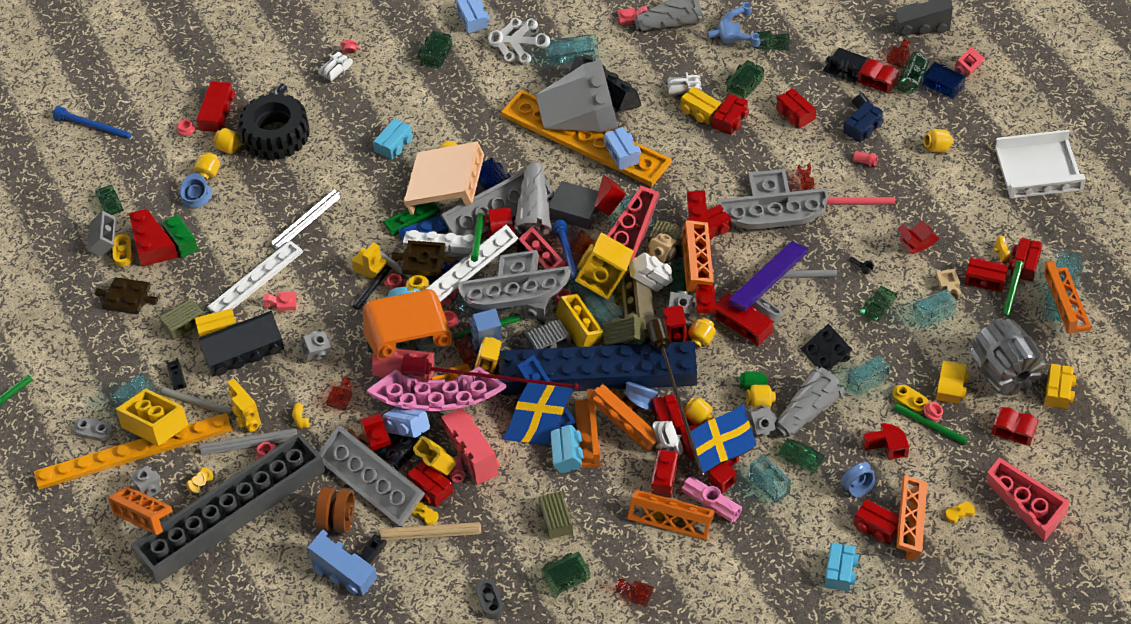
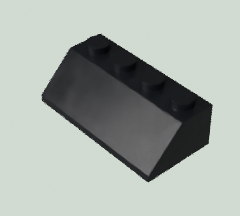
[569,54,642,111]
[198,311,284,377]

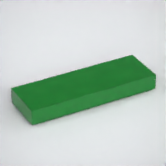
[383,202,440,236]

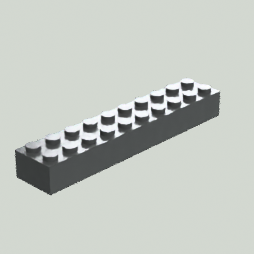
[131,433,325,584]

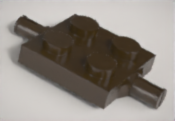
[391,240,456,277]
[95,277,158,314]

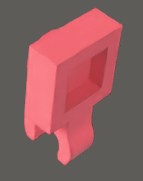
[617,6,648,26]
[263,292,297,311]

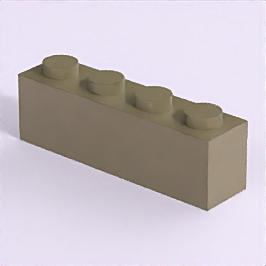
[621,270,654,344]

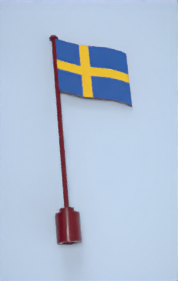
[401,356,579,445]

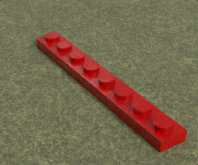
[687,190,717,314]

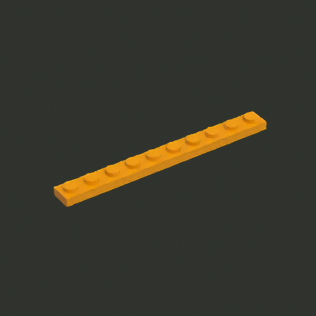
[34,413,232,490]

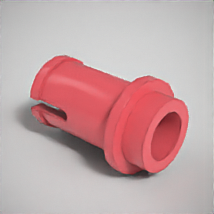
[853,150,878,167]
[449,456,465,483]

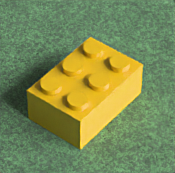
[116,388,188,446]

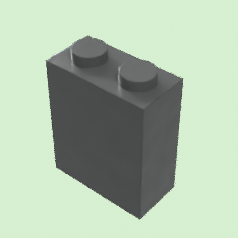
[549,181,600,230]

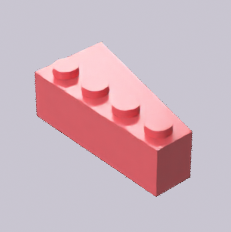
[441,407,500,485]

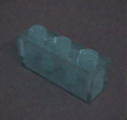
[543,34,599,67]

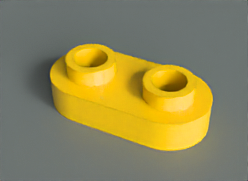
[112,234,133,267]
[892,385,929,414]

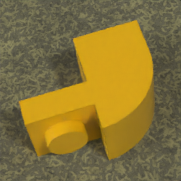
[352,242,387,279]

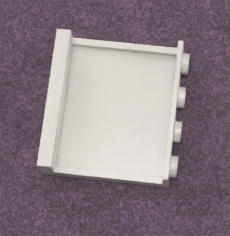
[995,130,1085,199]

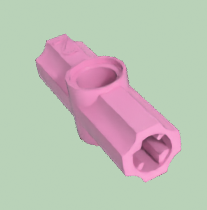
[682,477,742,523]

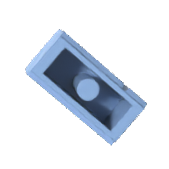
[456,0,489,33]
[604,127,641,170]
[382,407,430,438]

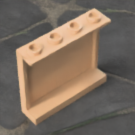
[404,141,484,215]

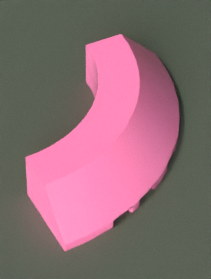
[367,366,506,411]

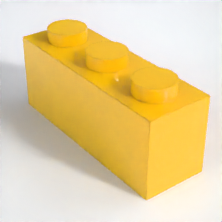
[555,294,603,347]

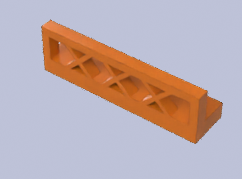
[681,220,714,292]
[1044,261,1091,334]
[588,384,658,452]
[574,389,600,468]
[896,475,927,561]
[108,486,173,535]
[627,490,715,540]

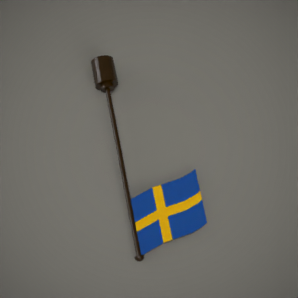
[646,319,756,478]

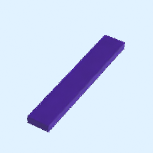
[728,241,808,312]

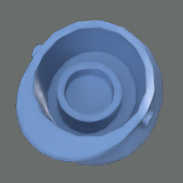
[179,173,212,208]
[624,382,659,410]
[840,462,875,497]

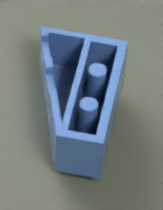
[469,308,502,352]
[308,530,377,596]

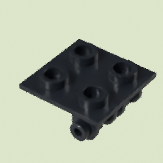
[823,47,869,83]
[800,323,853,371]
[373,433,419,471]

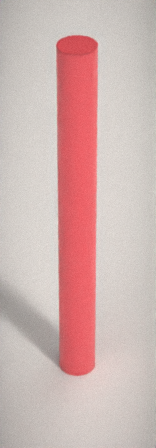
[827,197,895,205]

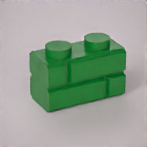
[162,215,198,258]

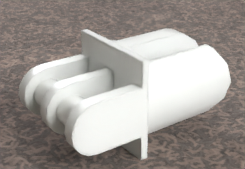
[318,52,353,82]
[667,72,702,95]
[653,421,683,455]

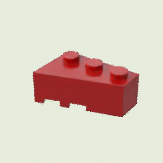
[129,209,179,267]

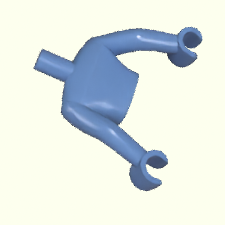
[708,2,760,47]

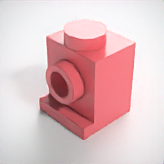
[954,47,985,77]

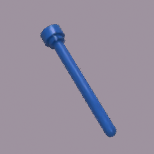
[53,106,131,139]
[552,220,578,281]

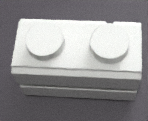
[629,252,673,292]

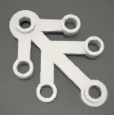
[488,17,550,64]

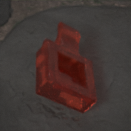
[887,39,910,68]
[797,164,814,191]
[453,333,474,367]
[326,376,353,411]
[615,578,654,607]

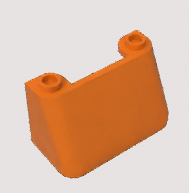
[363,289,452,360]

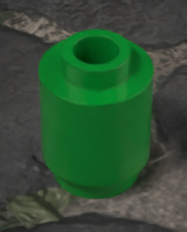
[740,371,768,391]

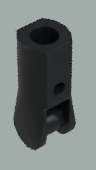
[166,358,186,391]
[358,534,387,564]

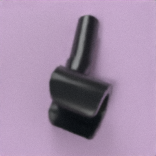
[849,257,874,274]

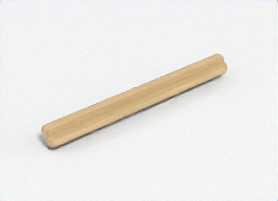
[380,522,481,540]

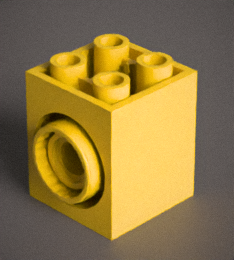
[575,232,634,299]

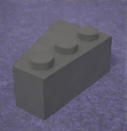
[895,0,953,35]

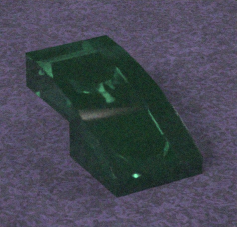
[752,31,790,51]
[95,184,124,215]
[860,286,898,322]
[777,438,825,473]

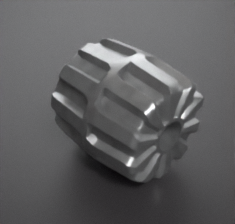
[970,319,1046,395]

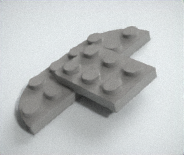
[717,169,828,229]
[458,250,571,311]

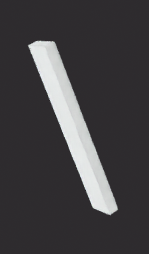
[425,224,518,302]
[207,240,303,313]

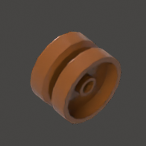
[316,486,355,534]

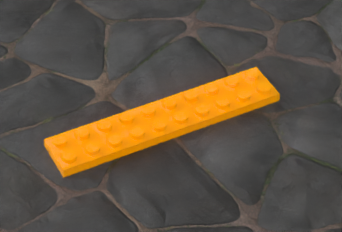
[501,90,671,187]

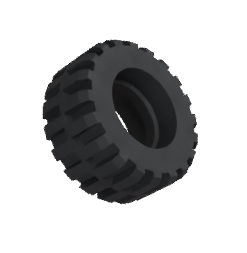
[239,93,310,160]

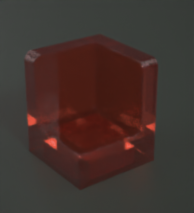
[571,229,596,256]

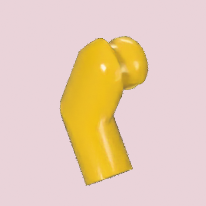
[292,403,309,429]

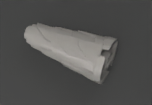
[634,0,704,31]
[514,162,551,236]
[776,366,845,437]

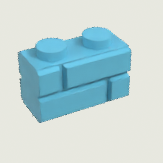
[373,118,413,160]
[551,425,584,473]
[824,543,859,591]

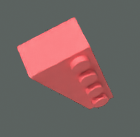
[607,186,660,261]
[987,457,1069,542]

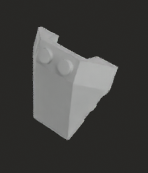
[536,60,618,132]

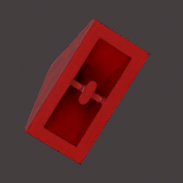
[594,175,626,216]

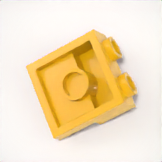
[227,378,261,432]

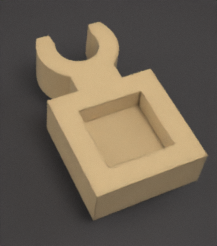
[936,269,961,301]

